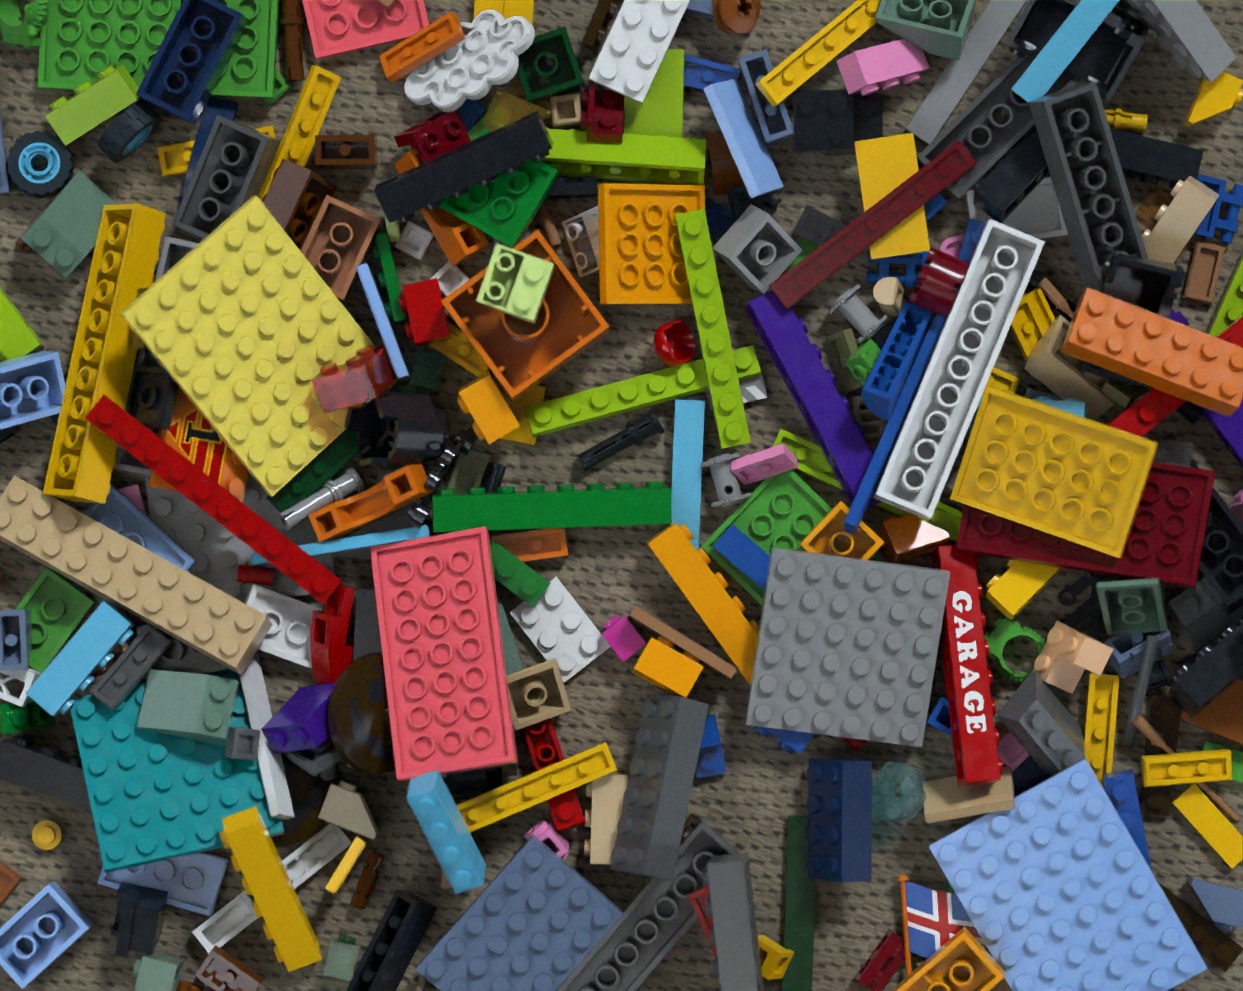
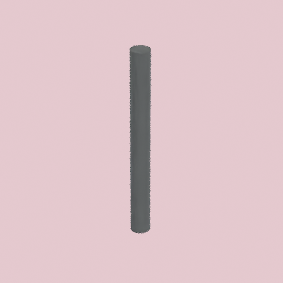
[1122,635,1159,747]

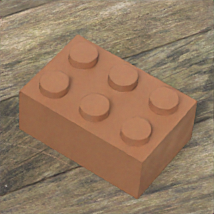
[301,194,383,303]

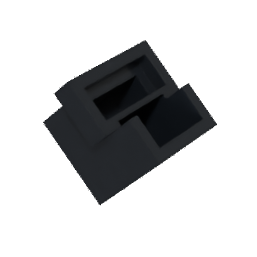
[110,882,168,958]

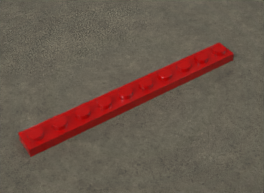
[85,394,342,604]

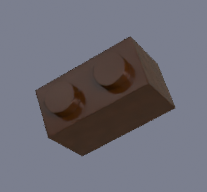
[315,135,377,169]

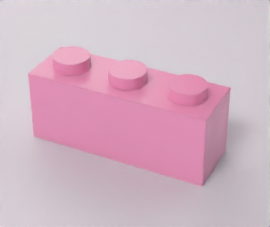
[836,39,929,96]

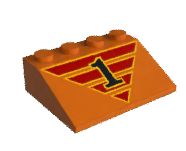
[149,387,249,503]

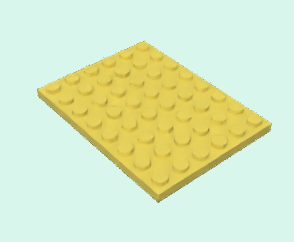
[120,196,399,497]

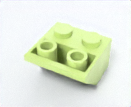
[476,243,555,324]

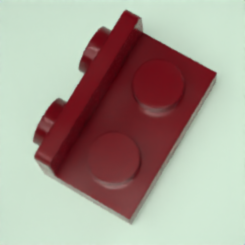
[581,80,624,143]
[855,929,905,991]

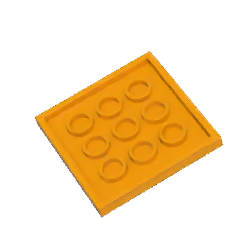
[598,183,705,304]

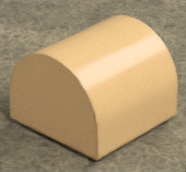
[550,93,582,128]
[873,277,904,317]

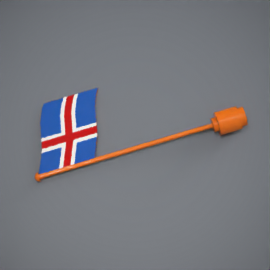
[897,874,992,977]

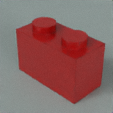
[398,278,451,347]

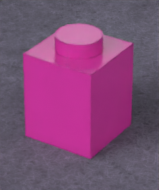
[602,615,646,662]

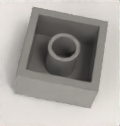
[712,204,802,294]

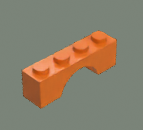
[394,148,489,267]
[308,464,434,542]

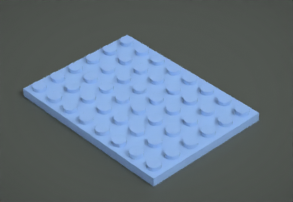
[929,758,1207,991]

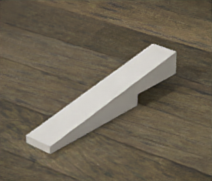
[192,823,352,953]

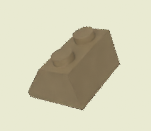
[318,778,380,839]

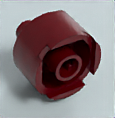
[908,247,969,317]

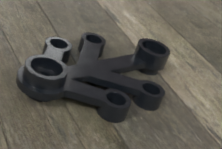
[406,426,478,529]
[1057,571,1116,641]

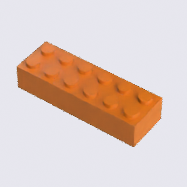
[1060,287,1243,417]

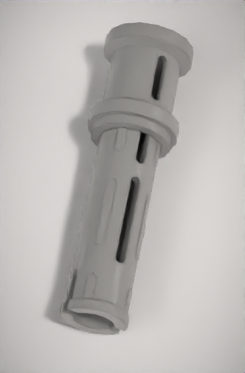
[278,468,364,531]

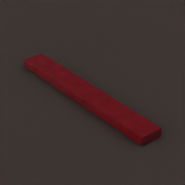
[769,140,977,309]

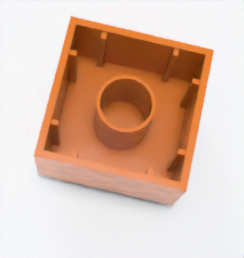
[441,230,610,402]

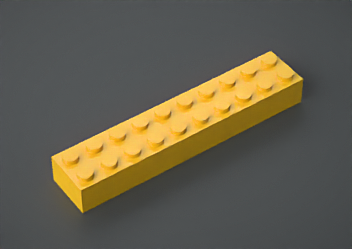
[43,203,166,504]

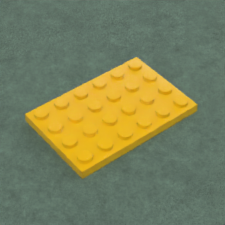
[950,385,1159,558]

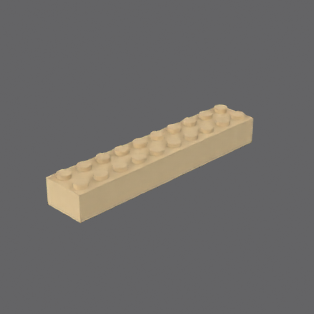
[0,475,272,676]

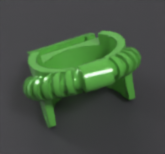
[0,0,50,49]
[984,617,1045,683]

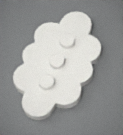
[404,9,535,112]

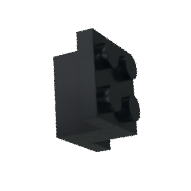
[793,89,883,156]

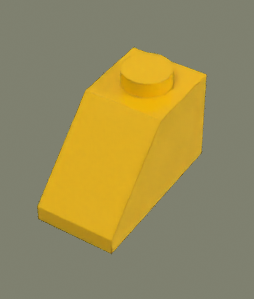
[1183,72,1243,127]

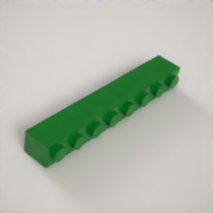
[431,481,672,532]

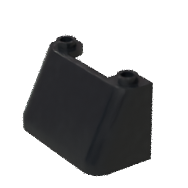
[1005,0,1149,101]
[1078,253,1186,389]

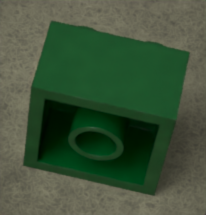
[517,27,584,106]

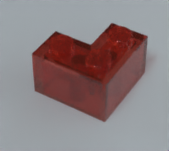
[311,345,397,413]

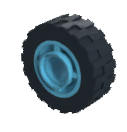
[97,100,161,163]
[7,131,75,199]

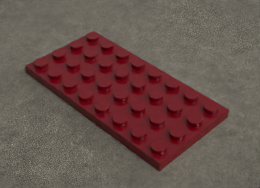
[956,462,1216,589]

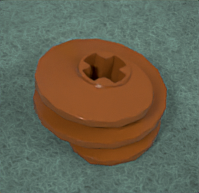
[712,0,761,34]

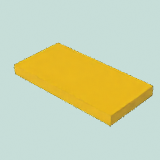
[855,133,930,260]

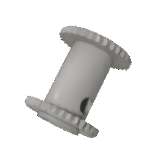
[829,284,888,344]
[700,453,751,508]

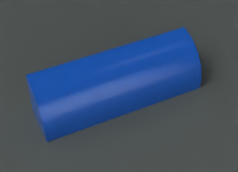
[862,302,933,421]

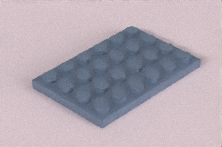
[415,835,624,991]

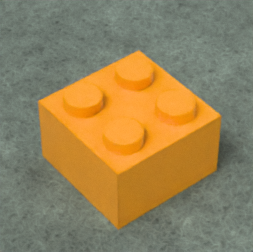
[457,371,520,444]
[798,501,884,560]
[631,636,704,698]

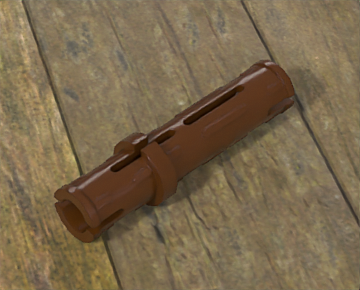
[280,0,305,82]

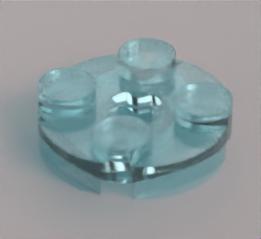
[872,762,926,823]

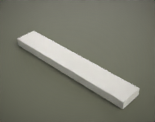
[239,650,295,820]

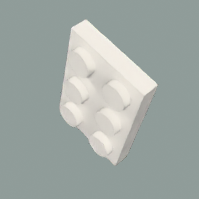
[510,576,611,683]
[245,584,322,669]

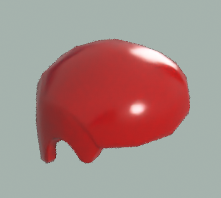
[653,320,696,367]

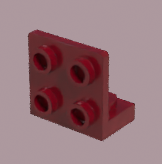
[394,110,471,163]

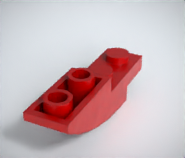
[310,584,355,685]
[523,718,586,833]

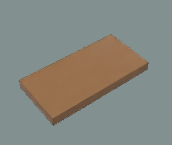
[628,606,737,680]

